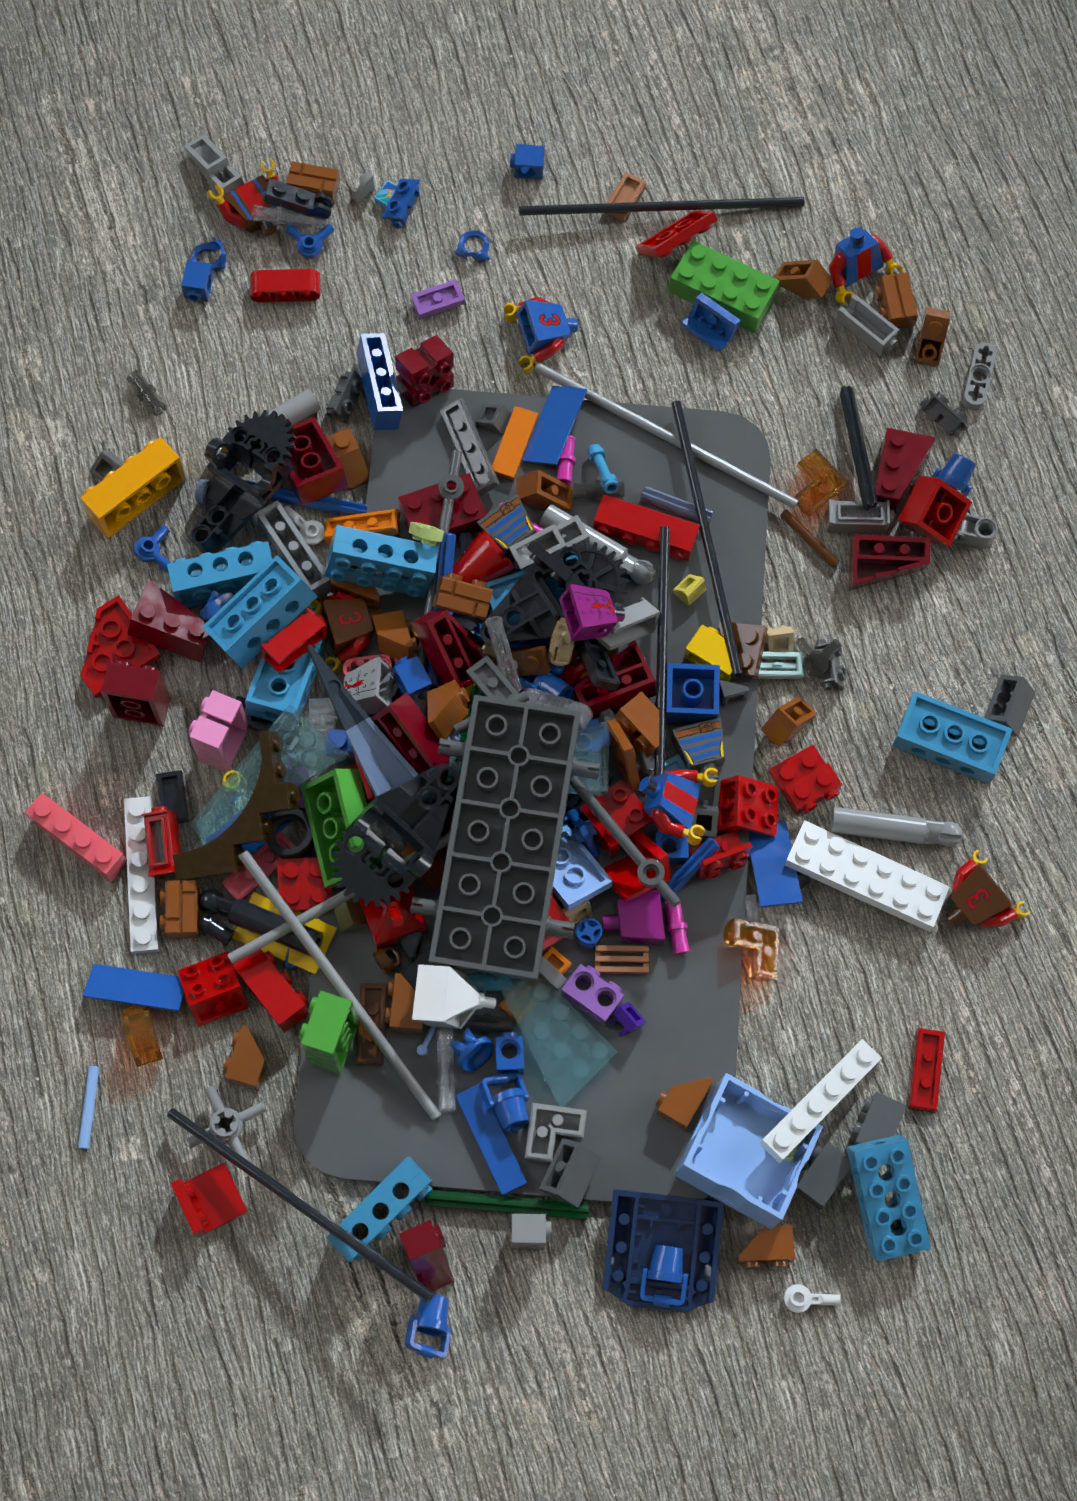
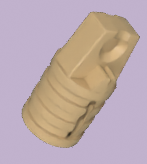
[548,617,575,666]

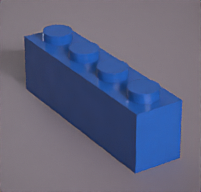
[356,333,403,430]

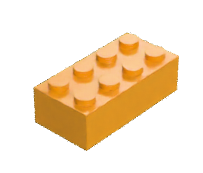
[80,436,186,539]

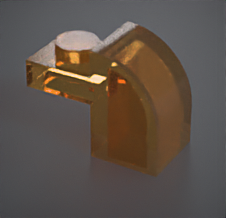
[122,1005,163,1067]

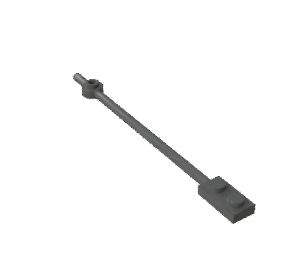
[412,450,464,716]
[466,656,681,908]

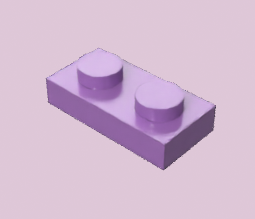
[411,279,465,320]

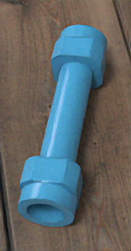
[587,444,619,494]

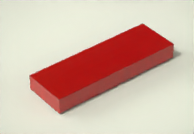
[908,1028,945,1113]

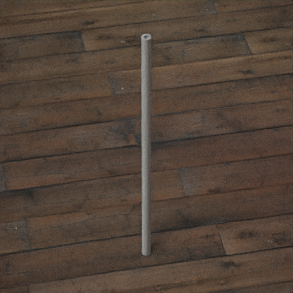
[534,362,799,509]
[227,832,451,964]
[239,851,441,1121]

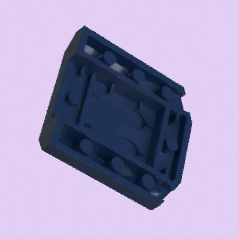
[602,1189,724,1313]

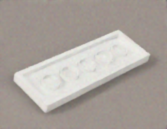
[784,821,949,932]

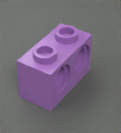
[561,964,624,1026]

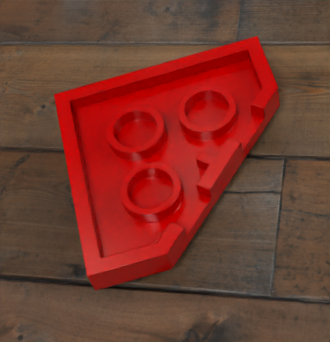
[80,595,161,698]

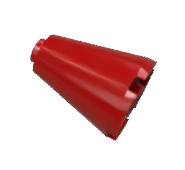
[453,530,516,583]

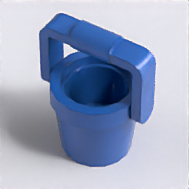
[932,452,977,498]
[515,671,574,709]
[479,1072,530,1132]
[640,1245,688,1308]
[405,1294,451,1359]

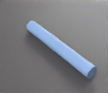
[78,1066,100,1149]

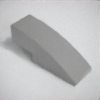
[184,134,244,199]
[509,515,590,570]

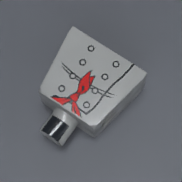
[344,657,393,715]

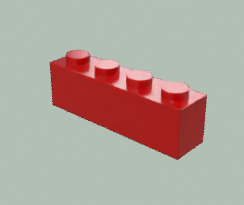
[593,494,700,561]

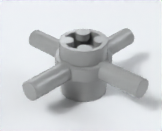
[186,1086,266,1160]

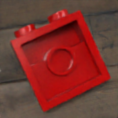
[768,745,842,815]

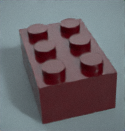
[287,417,348,506]
[398,473,487,543]
[101,661,171,727]

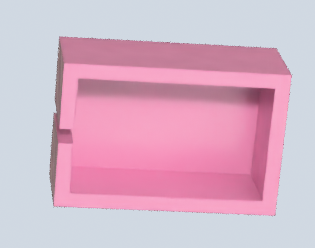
[188,690,249,773]

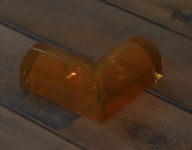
[795,449,849,516]
[723,918,779,981]

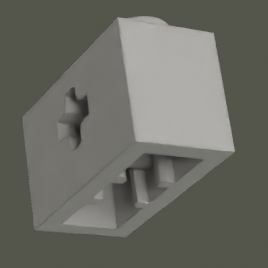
[512,1214,551,1249]

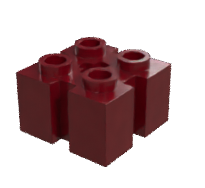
[395,335,454,408]

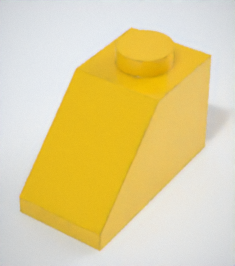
[684,625,732,682]

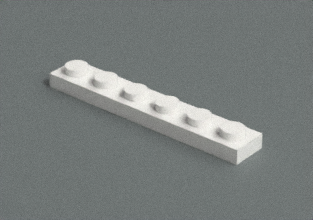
[124,796,159,954]
[759,1039,881,1163]

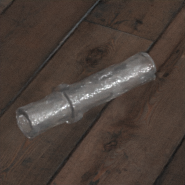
[251,205,326,230]
[485,616,522,692]
[435,1028,457,1112]

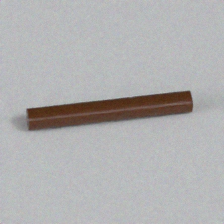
[780,509,839,568]

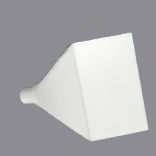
[412,965,496,1029]

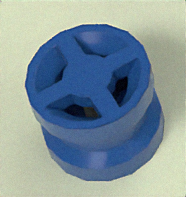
[575,918,603,949]

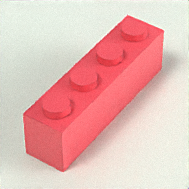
[25,793,127,882]

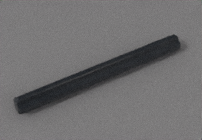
[840,386,878,511]

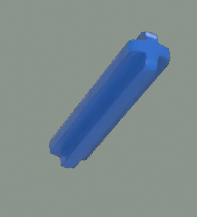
[659,838,720,902]

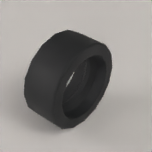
[266,809,315,859]

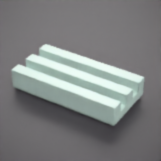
[753,652,804,679]

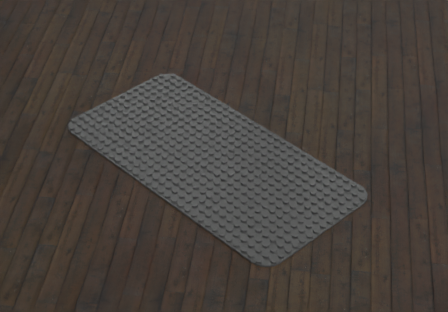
[294,389,771,1202]

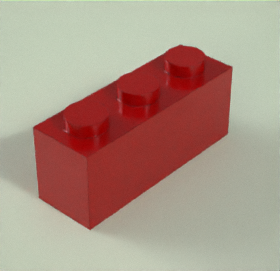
[232,949,310,1033]

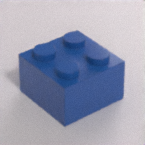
[666,663,720,724]

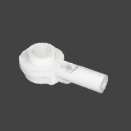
[284,506,325,545]
[784,1284,840,1313]

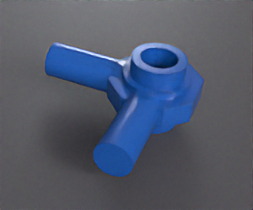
[285,224,335,259]
[133,525,171,573]
[567,809,600,858]

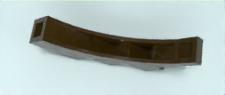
[173,730,300,881]

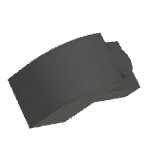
[691,778,721,837]

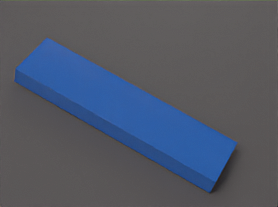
[455,1084,527,1196]

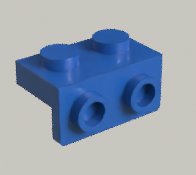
[681,293,741,352]

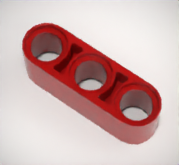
[250,269,321,303]

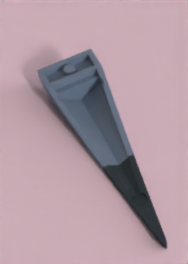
[307,644,435,840]

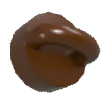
[373,945,402,975]

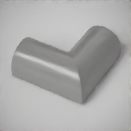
[525,1103,587,1163]

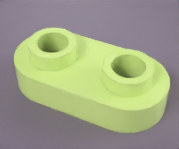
[408,522,444,546]

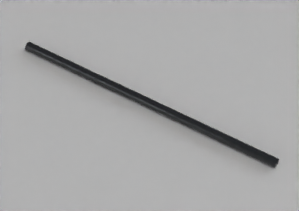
[518,197,805,216]
[671,400,743,677]
[653,526,670,822]
[167,1108,434,1303]

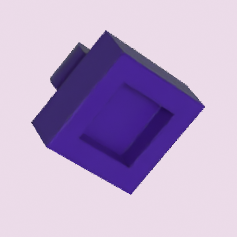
[609,1002,646,1037]

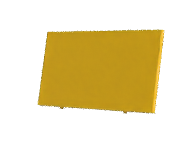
[232,892,337,975]

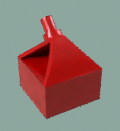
[898,475,972,547]
[359,880,428,950]

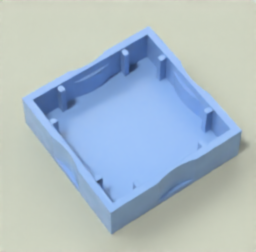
[674,1073,823,1230]

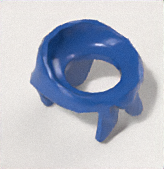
[199,590,234,620]
[450,1028,493,1072]

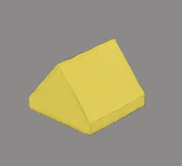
[672,574,706,607]

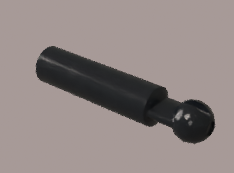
[199,889,324,957]

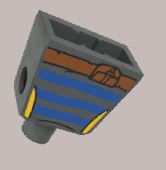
[477,494,536,555]
[671,718,725,779]

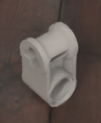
[953,513,998,549]

